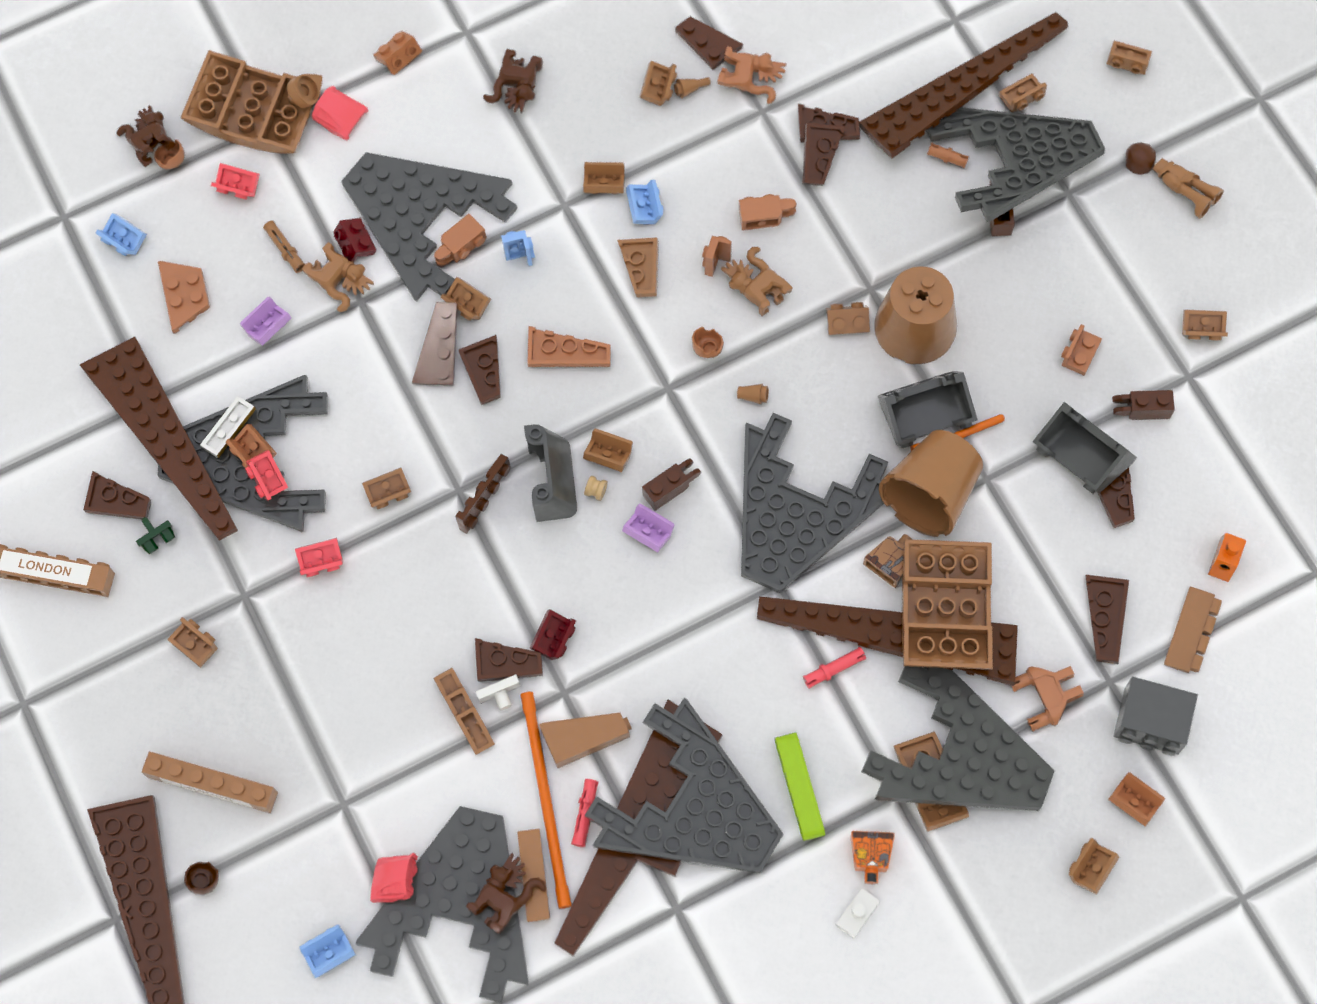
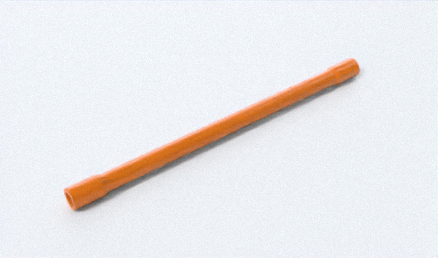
[520,691,572,909]

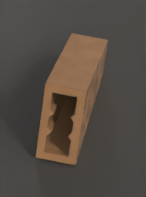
[539,713,632,769]

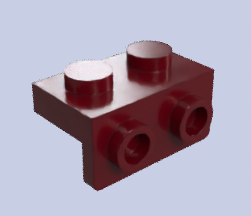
[333,218,377,262]
[530,609,576,660]

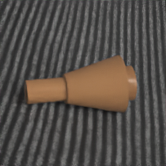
[674,77,711,98]

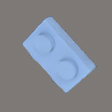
[626,180,663,224]
[96,213,147,256]
[501,230,535,266]
[299,925,356,978]

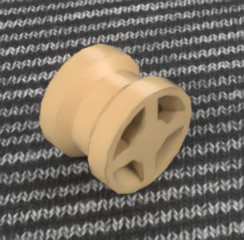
[584,476,608,501]

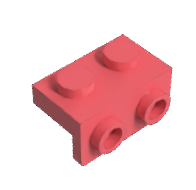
[211,163,260,200]
[245,450,288,500]
[295,538,343,577]

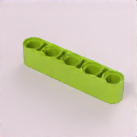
[775,732,825,841]

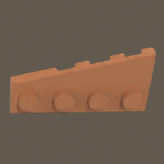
[527,326,611,367]

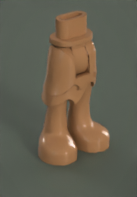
[1153,158,1224,219]

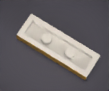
[200,396,256,458]

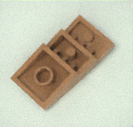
[894,731,969,832]

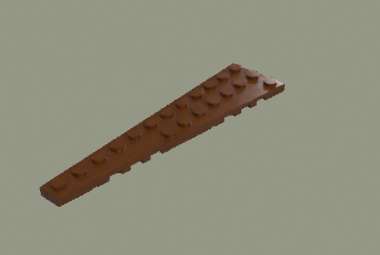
[757,596,1018,686]
[87,795,185,1004]

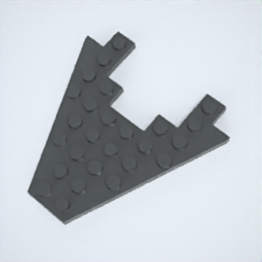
[926,107,1105,222]
[341,152,517,301]
[157,375,328,532]
[741,413,888,593]
[861,666,1055,811]
[585,698,783,873]
[355,806,529,1003]

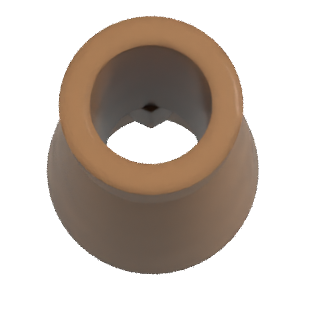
[737,384,769,404]

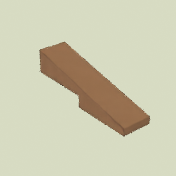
[517,829,550,922]

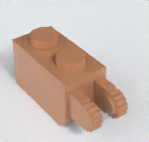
[739,194,797,230]
[434,214,487,267]

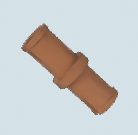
[927,142,969,169]

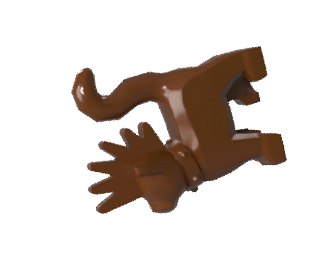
[483,49,543,113]
[117,105,175,167]
[466,853,546,934]

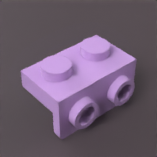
[240,297,291,346]
[622,503,675,552]

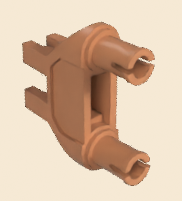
[1010,666,1084,732]

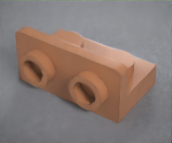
[1061,324,1102,376]

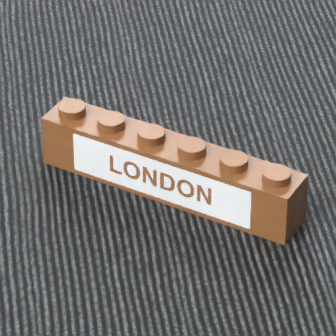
[0,544,115,597]
[141,751,278,814]

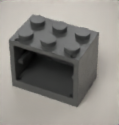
[1113,676,1198,756]

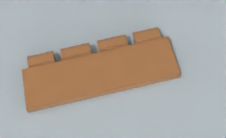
[1164,586,1222,673]

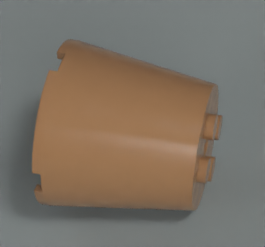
[874,266,957,364]
[879,430,983,537]

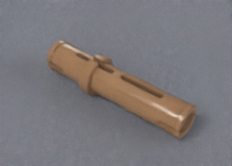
[263,221,305,273]

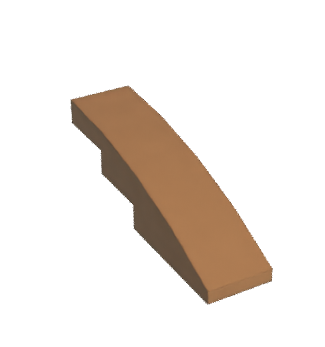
[433,668,495,755]

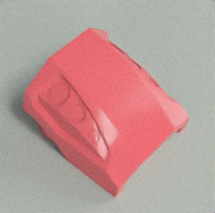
[312,86,368,141]
[370,853,418,903]

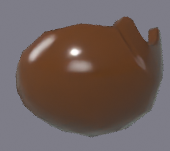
[1125,142,1156,175]
[184,862,219,895]

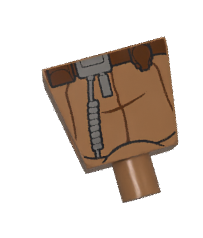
[863,534,913,588]

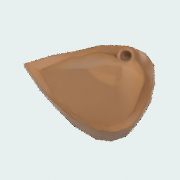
[287,74,322,109]

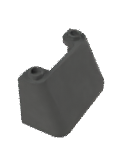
[878,371,978,448]
[1032,402,1137,494]
[524,424,577,522]

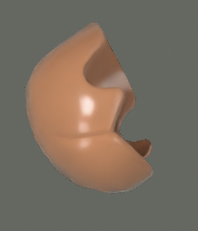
[154,139,185,169]
[692,327,724,358]

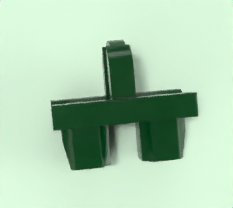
[136,517,176,555]

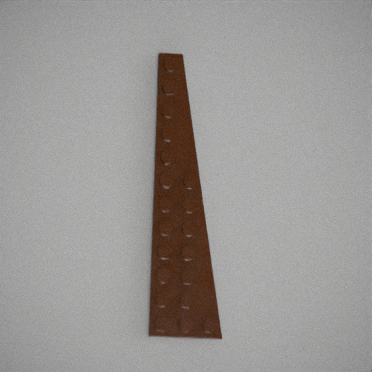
[859,12,1068,159]
[79,337,238,541]
[554,699,722,957]

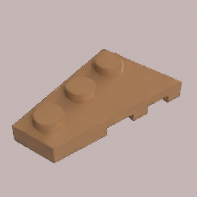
[618,237,659,297]

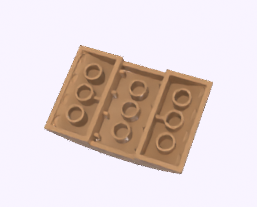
[181,50,314,154]
[902,539,993,670]

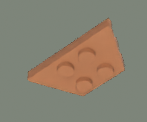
[158,261,210,333]

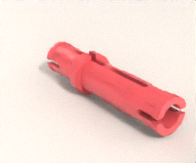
[803,647,866,689]
[571,779,599,847]

